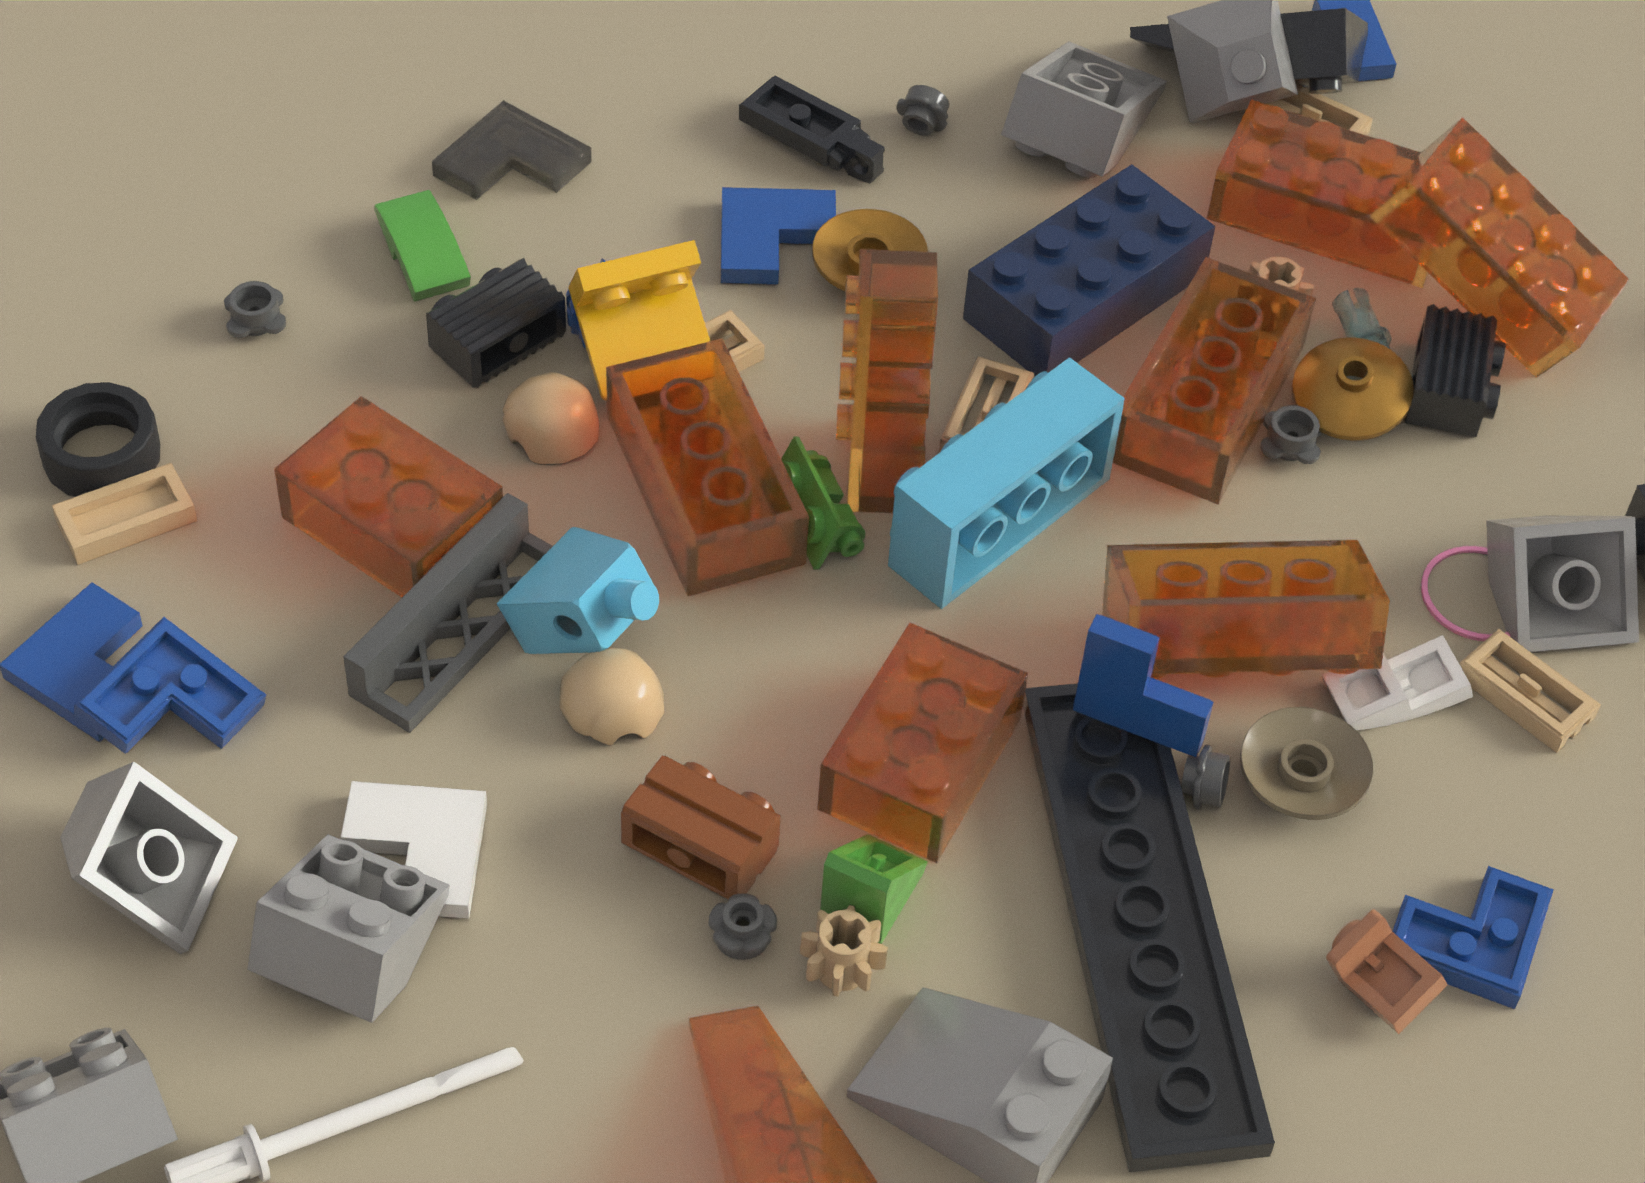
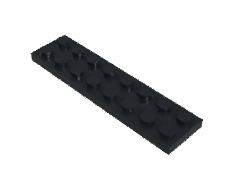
[1022,677,1275,1172]

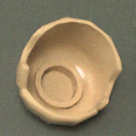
[502,372,599,464]
[560,647,665,746]

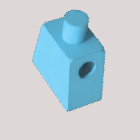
[496,527,659,654]

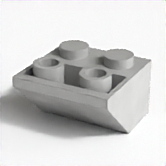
[247,834,450,1023]
[0,1028,178,1183]

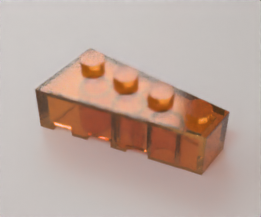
[835,249,938,513]

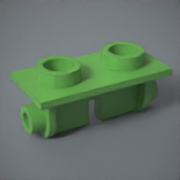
[769,436,866,570]

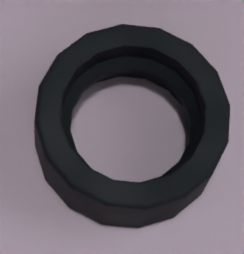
[36,382,160,497]

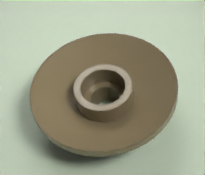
[1240,707,1373,820]

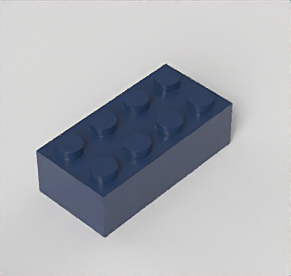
[963,164,1216,376]

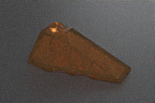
[689,1006,877,1183]

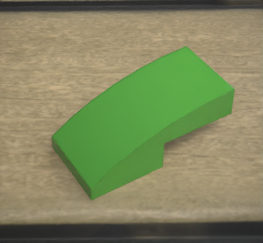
[374,190,471,302]

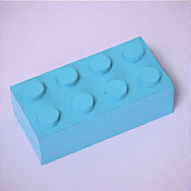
[888,357,1125,609]

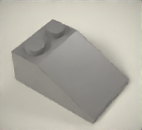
[1001,41,1167,177]
[846,987,1113,1183]

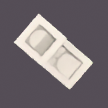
[1322,635,1473,730]

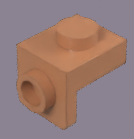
[1326,909,1447,1034]

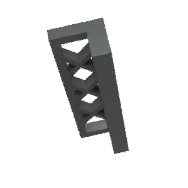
[343,493,553,733]

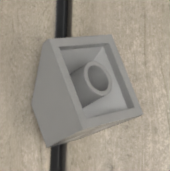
[1167,0,1298,123]
[1486,515,1639,652]
[60,762,238,954]

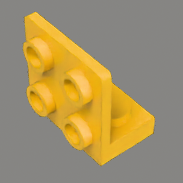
[568,240,717,401]

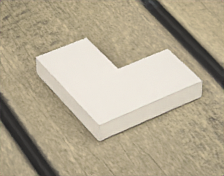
[341,781,487,919]

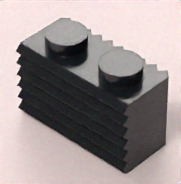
[426,258,566,388]
[1405,304,1506,437]

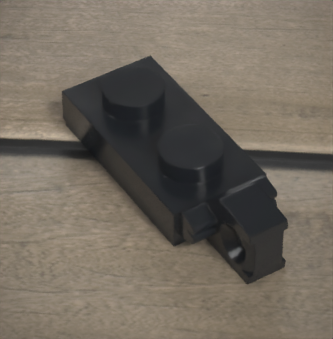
[739,75,885,184]

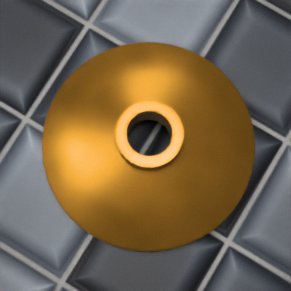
[812,209,928,296]
[1292,337,1414,441]

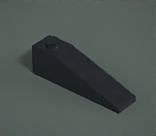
[1130,8,1368,94]

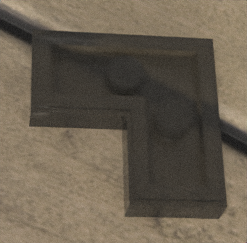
[432,100,592,200]

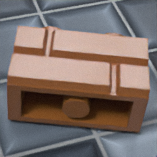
[621,755,781,899]

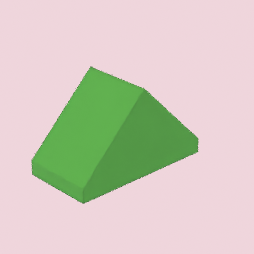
[820,834,928,944]

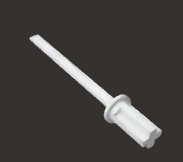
[164,1047,524,1183]

